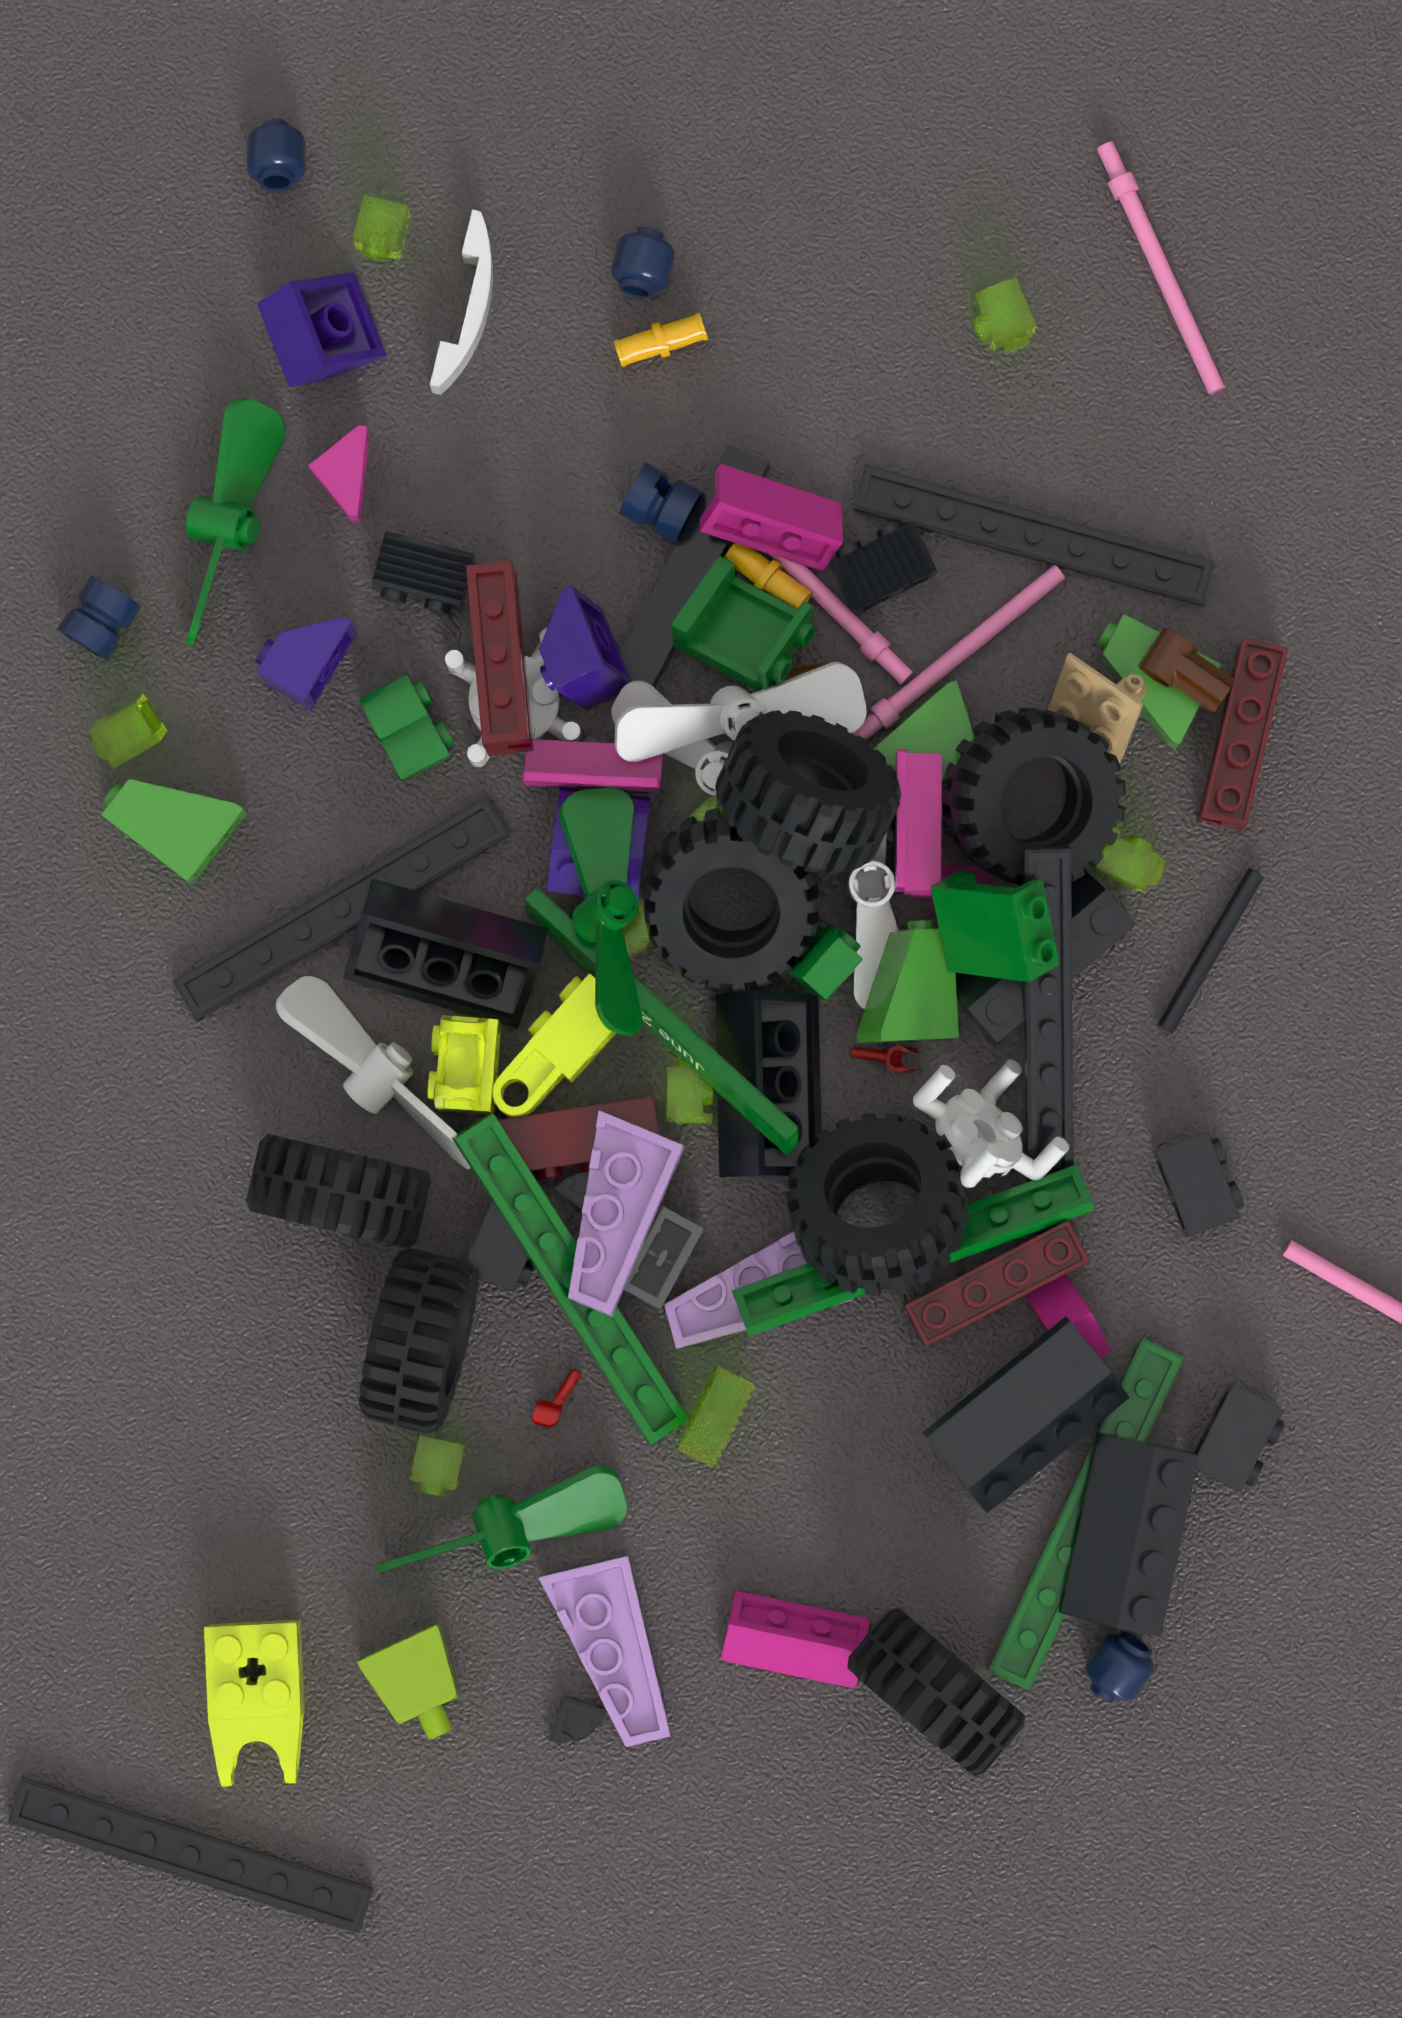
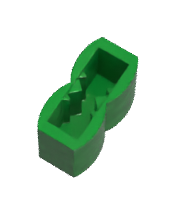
[359,675,454,783]
[787,923,863,1002]

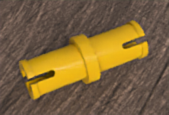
[613,312,708,368]
[724,543,813,609]

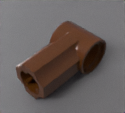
[1138,627,1236,714]

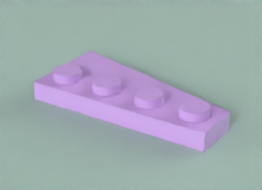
[568,1111,684,1317]
[664,1231,853,1349]
[538,1555,671,1747]

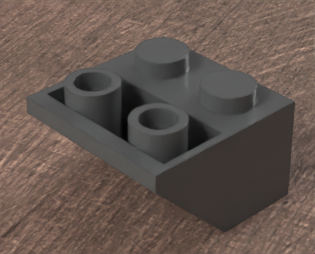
[624,1205,704,1310]

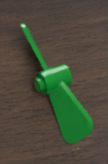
[185,398,285,648]
[558,787,643,1036]
[375,1465,627,1573]

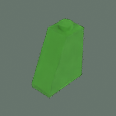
[1097,614,1221,750]
[873,680,975,784]
[101,779,248,885]
[856,920,959,1043]

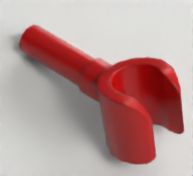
[851,1045,919,1073]
[532,1369,581,1428]

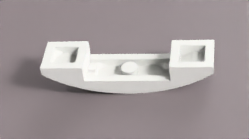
[430,209,493,395]

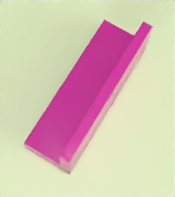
[700,464,843,571]
[522,739,663,793]
[894,749,942,892]
[721,1590,870,1688]

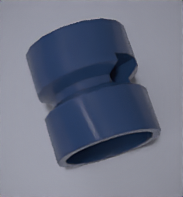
[619,462,703,544]
[57,576,141,661]

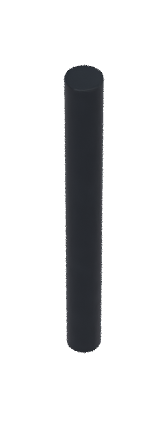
[1157,868,1264,1034]

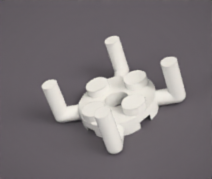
[445,628,581,767]
[913,1059,1069,1188]

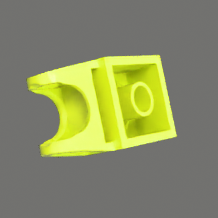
[492,973,617,1118]
[428,1015,502,1115]
[204,1619,305,1787]

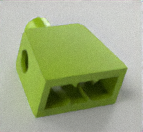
[357,1622,459,1741]

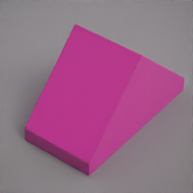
[308,425,370,523]
[1025,1274,1111,1358]

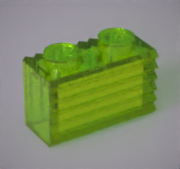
[676,1365,756,1467]

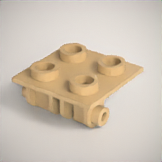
[1047,653,1146,763]

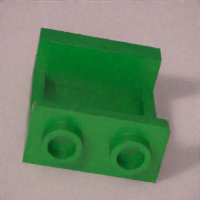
[671,556,816,691]
[930,870,1059,982]

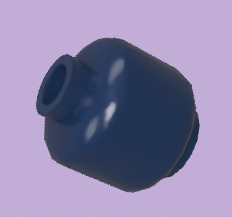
[247,119,306,191]
[611,227,675,298]
[1085,1632,1154,1703]

